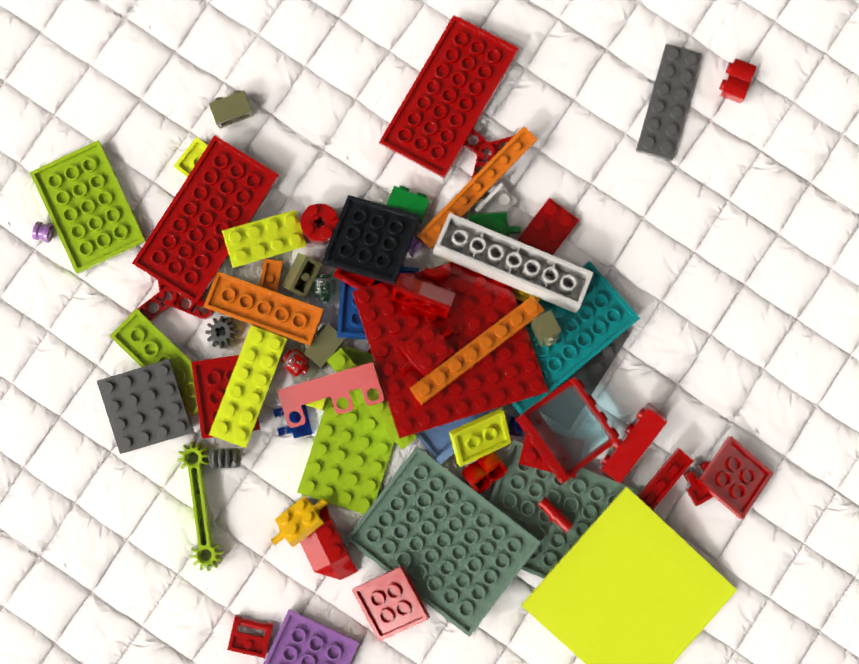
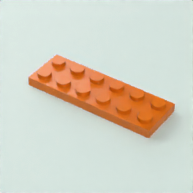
[203,271,325,346]

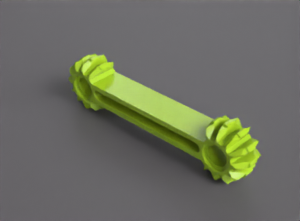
[177,441,224,571]

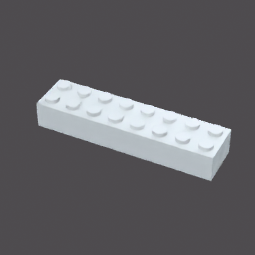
[433,213,594,313]

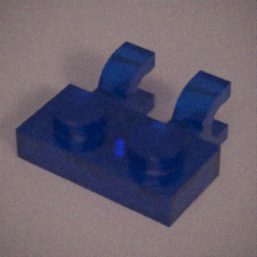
[273,404,313,439]

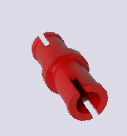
[537,497,574,533]

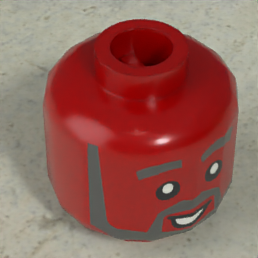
[281,349,310,377]

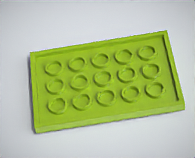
[30,140,146,274]

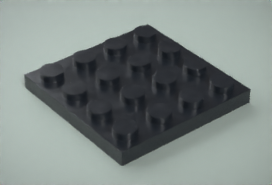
[322,195,420,285]

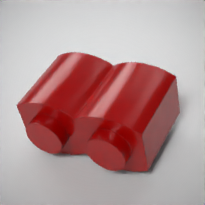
[719,58,757,104]
[461,452,508,494]

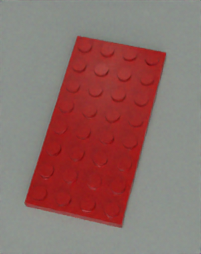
[379,15,519,179]
[132,135,280,305]

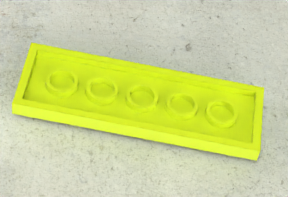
[209,325,287,448]

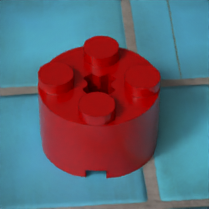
[300,203,339,245]

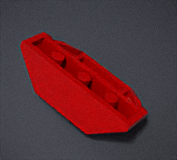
[300,505,358,580]

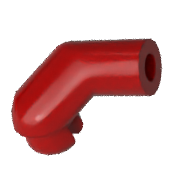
[422,264,451,282]

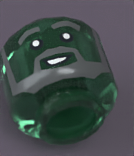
[312,274,337,302]

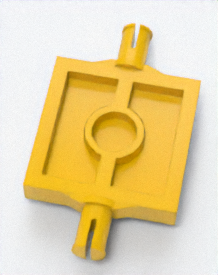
[271,495,328,547]

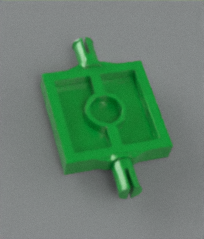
[468,211,521,237]

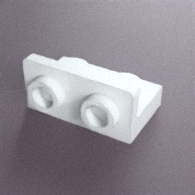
[475,182,517,213]

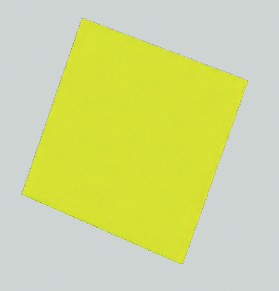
[521,487,737,664]

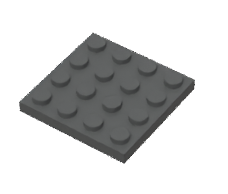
[96,358,194,454]

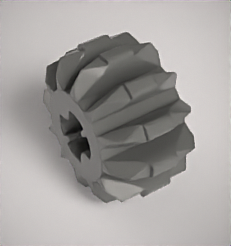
[205,316,239,349]
[208,448,242,469]

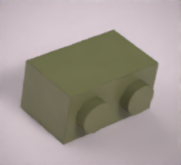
[208,90,254,129]
[281,253,322,298]
[531,310,561,347]
[304,324,347,369]

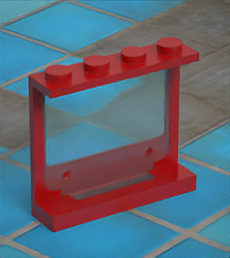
[515,377,620,483]

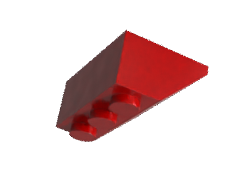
[392,273,456,319]

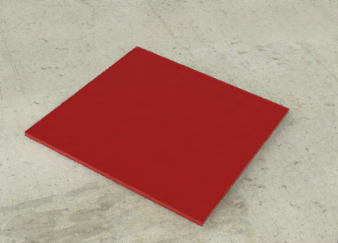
[352,262,548,439]

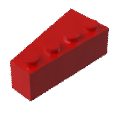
[601,403,667,483]

